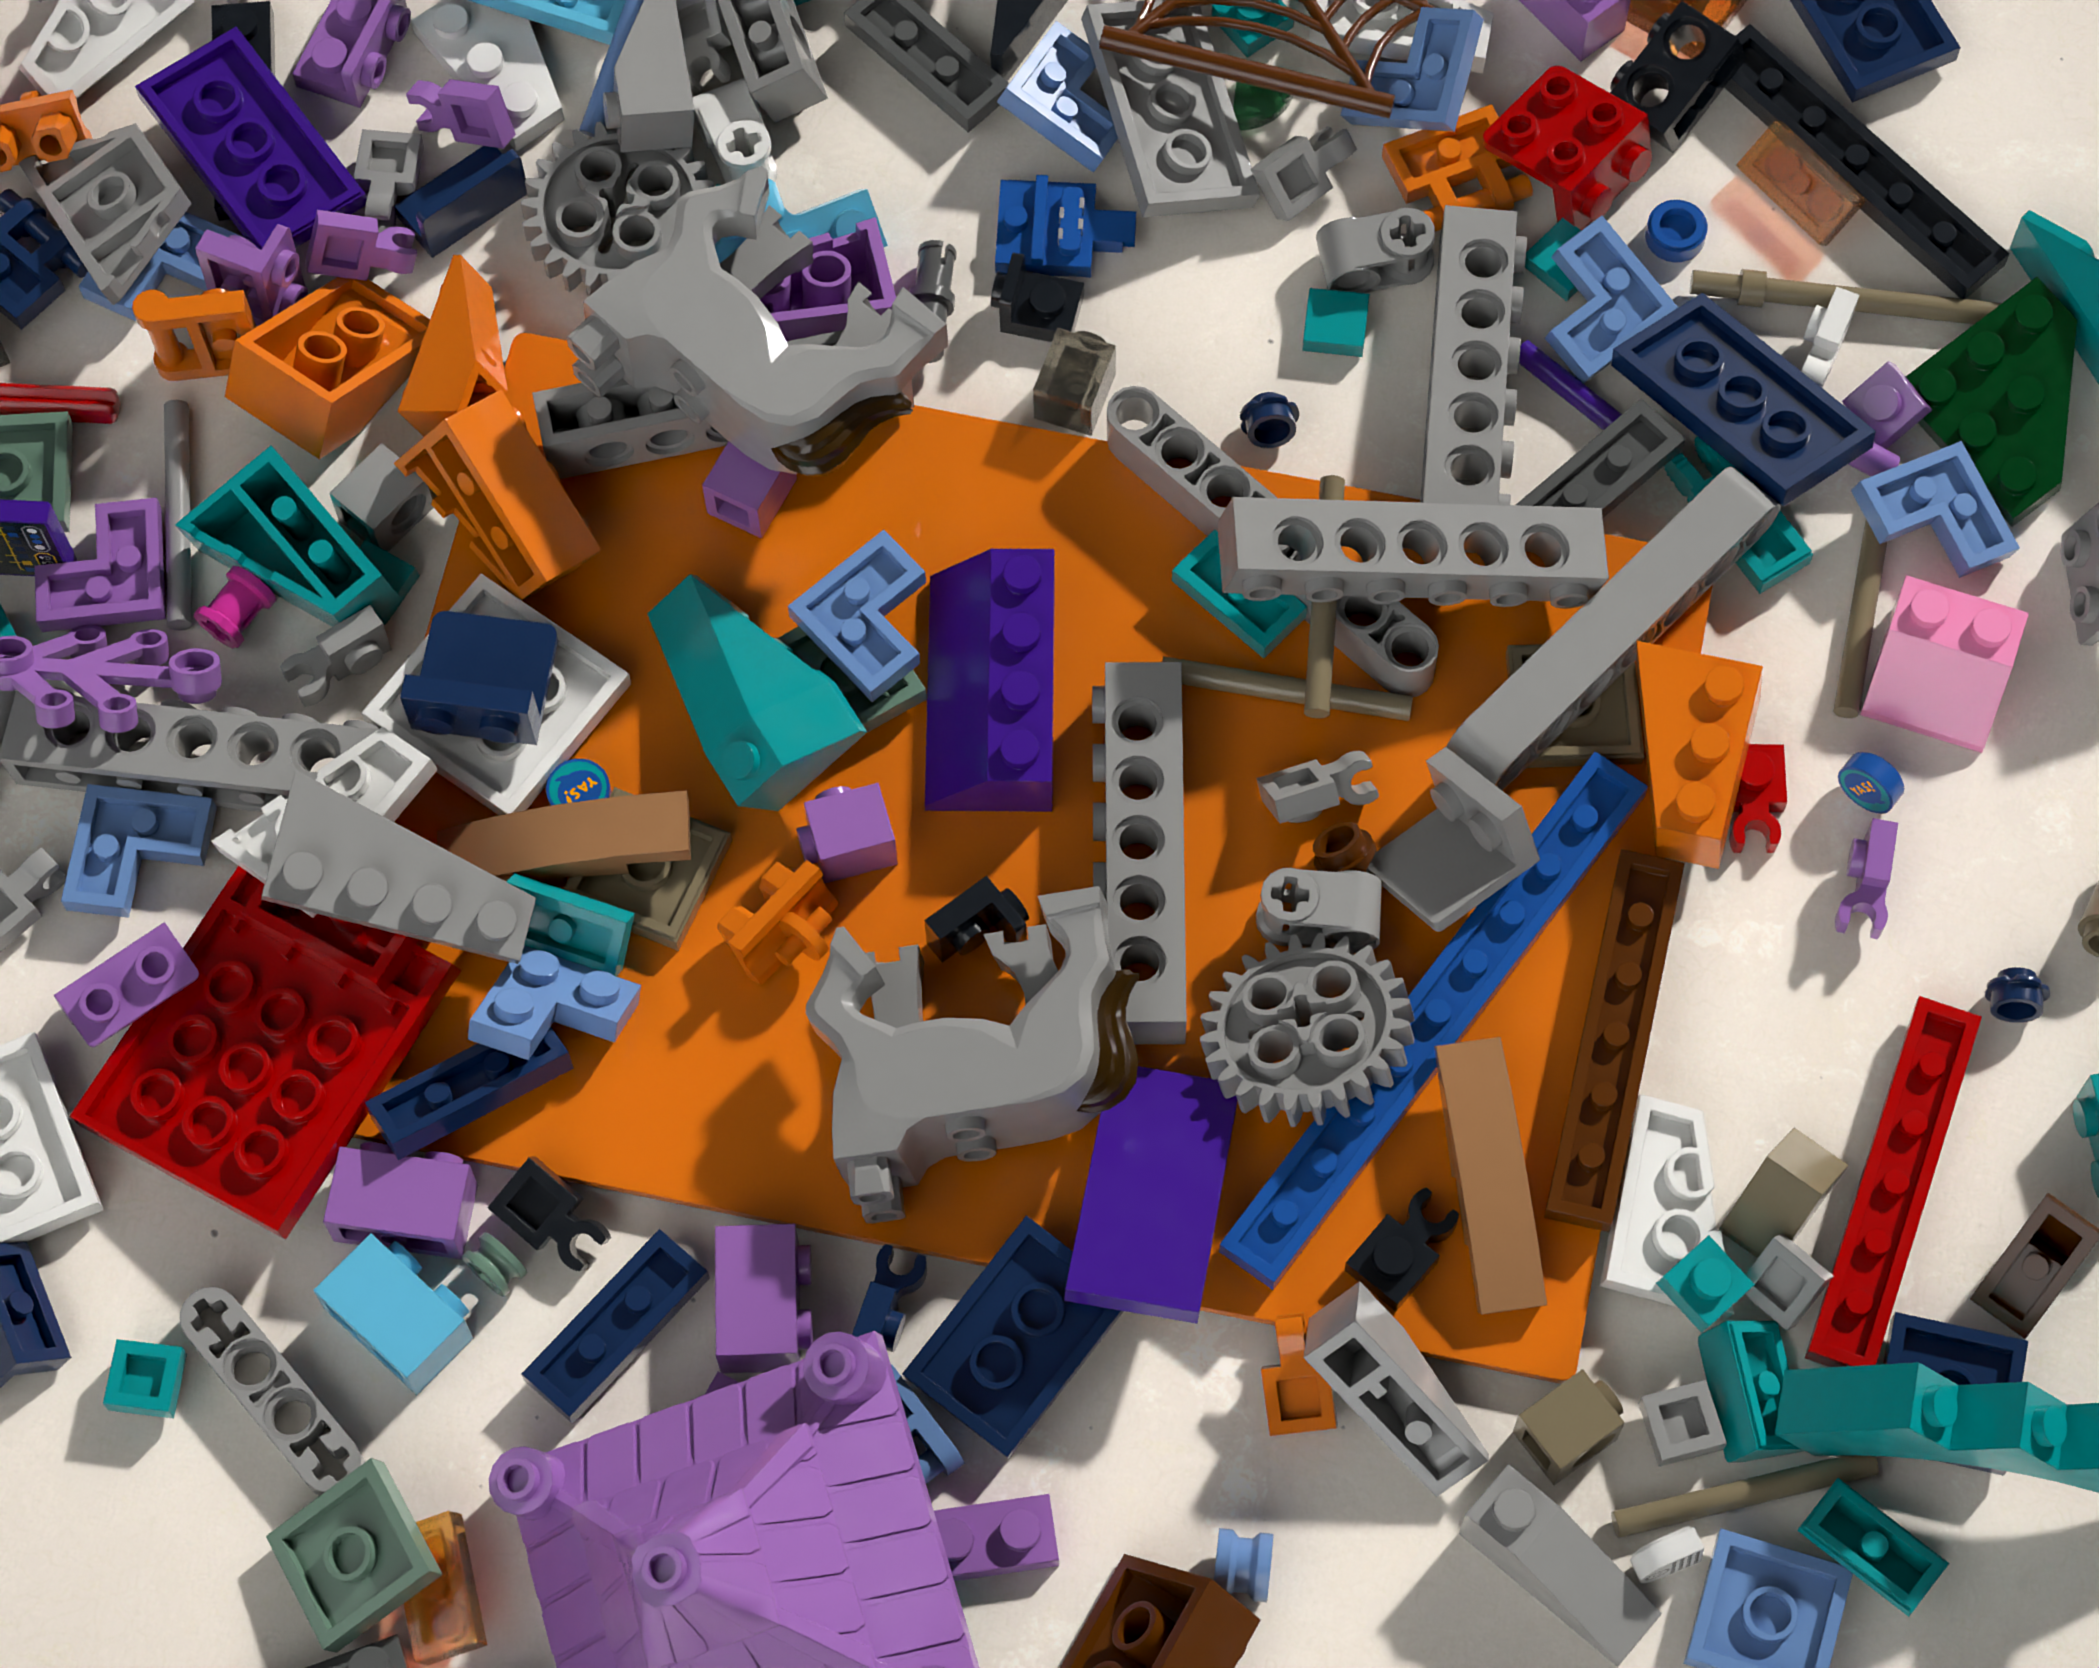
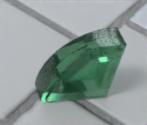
[1233,82,1293,131]

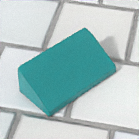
[1698,1321,1804,1463]
[1797,1478,1950,1617]

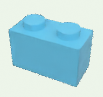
[313,1233,473,1396]

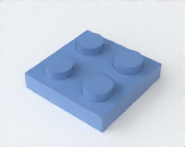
[1683,1528,1853,1668]

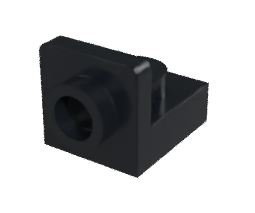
[991,252,1084,346]
[924,876,1029,963]

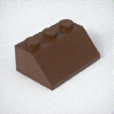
[1060,1554,1261,1668]

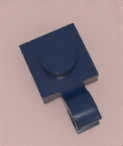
[852,1244,927,1352]

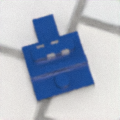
[995,175,1137,278]

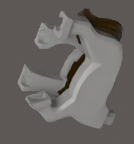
[566,166,948,477]
[806,886,1139,1224]

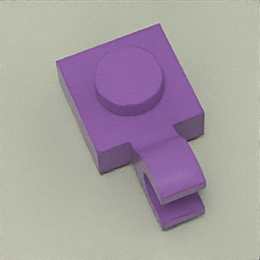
[306,210,417,281]
[1835,818,1898,939]

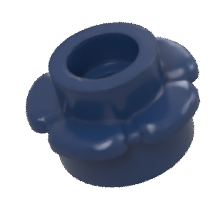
[1239,392,1299,448]
[1985,967,2050,1023]

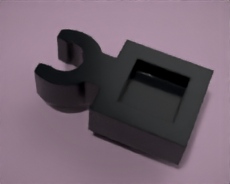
[487,1156,611,1271]
[1344,1188,1459,1311]

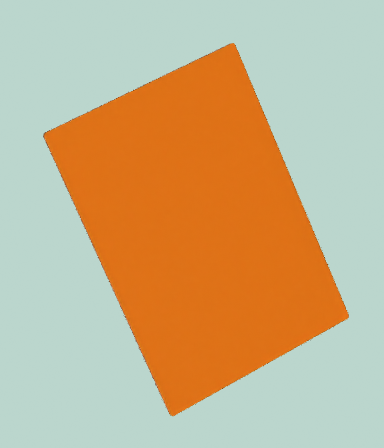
[353,333,1713,1384]

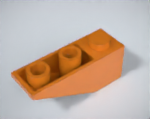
[397,255,507,437]

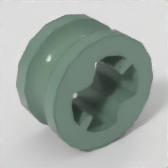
[461,1232,528,1297]

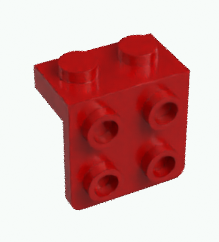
[1483,66,1652,231]

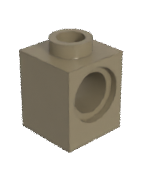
[1513,1369,1625,1485]

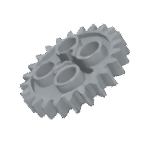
[521,121,714,297]
[1200,933,1415,1127]

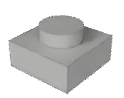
[1744,1233,1834,1330]
[1638,1380,1727,1467]

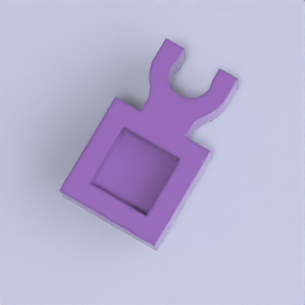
[406,79,516,149]

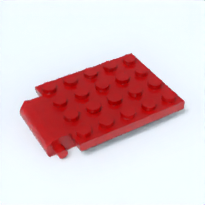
[69,866,461,1240]

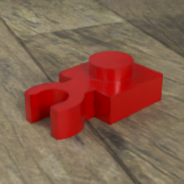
[1729,744,1787,853]

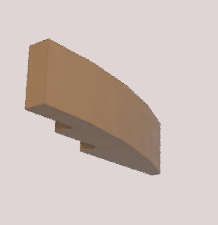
[437,790,691,888]
[1434,1037,1547,1315]

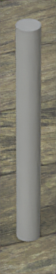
[164,400,192,630]

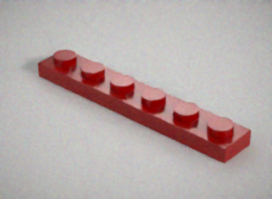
[1804,996,1982,1367]

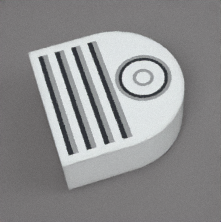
[1630,1526,1704,1583]

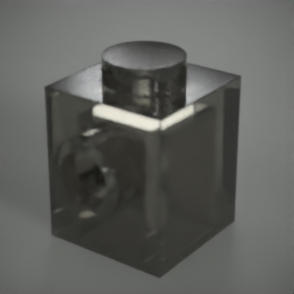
[1033,328,1116,436]

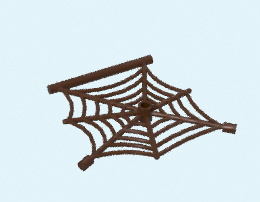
[1099,0,1436,119]

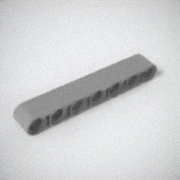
[1107,386,1439,697]
[1446,466,1781,791]

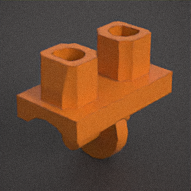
[0,89,93,172]
[717,860,839,986]

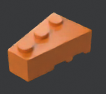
[394,389,602,601]

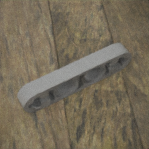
[180,1287,365,1496]

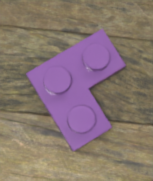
[35,497,166,632]

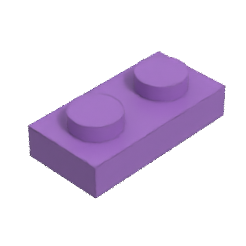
[934,1494,1059,1581]

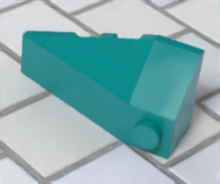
[2010,210,2099,384]
[647,574,867,811]

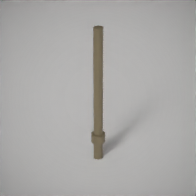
[1689,269,2001,324]

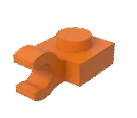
[1261,1312,1338,1436]

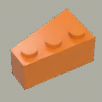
[1636,641,1763,869]

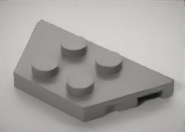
[18,123,192,305]

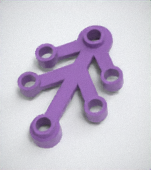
[0,625,222,733]

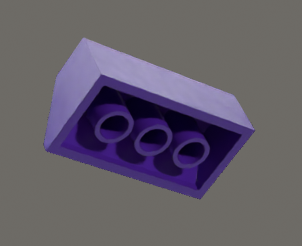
[925,549,1055,812]

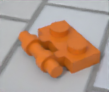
[1382,104,1533,232]

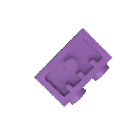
[292,0,411,108]
[195,224,308,326]
[54,922,199,1048]

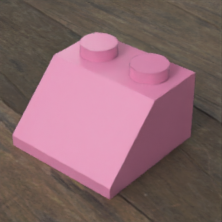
[1860,575,2029,753]

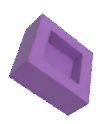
[1842,361,1932,449]

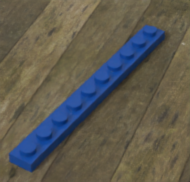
[1219,752,1648,1290]

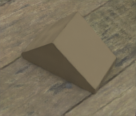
[1718,1127,1849,1258]

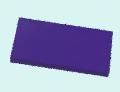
[135,27,367,250]
[1064,1066,1238,1324]

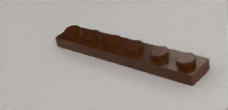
[1544,849,1685,1232]

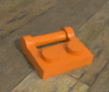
[132,288,257,381]

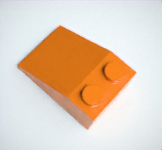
[224,277,430,460]

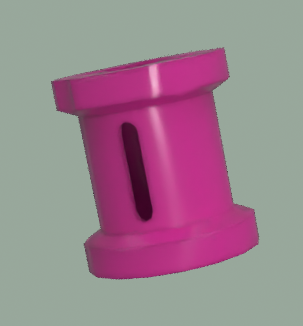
[193,566,277,649]

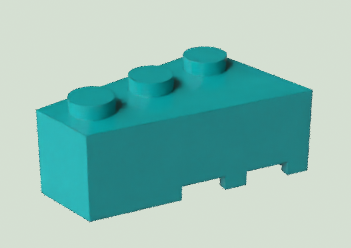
[175,445,402,627]

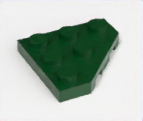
[1905,277,2077,527]

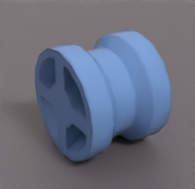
[1214,1528,1273,1603]

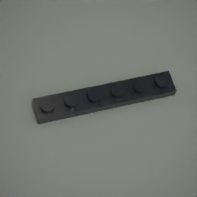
[1724,24,2010,299]

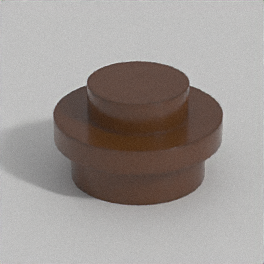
[1313,822,1376,872]

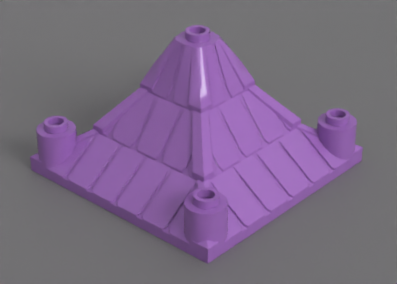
[489,1331,980,1668]

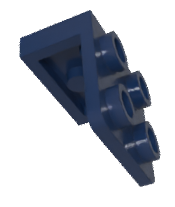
[400,611,558,745]

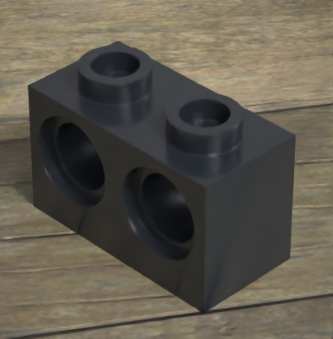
[1610,0,1747,153]

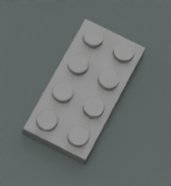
[1081,0,1260,217]

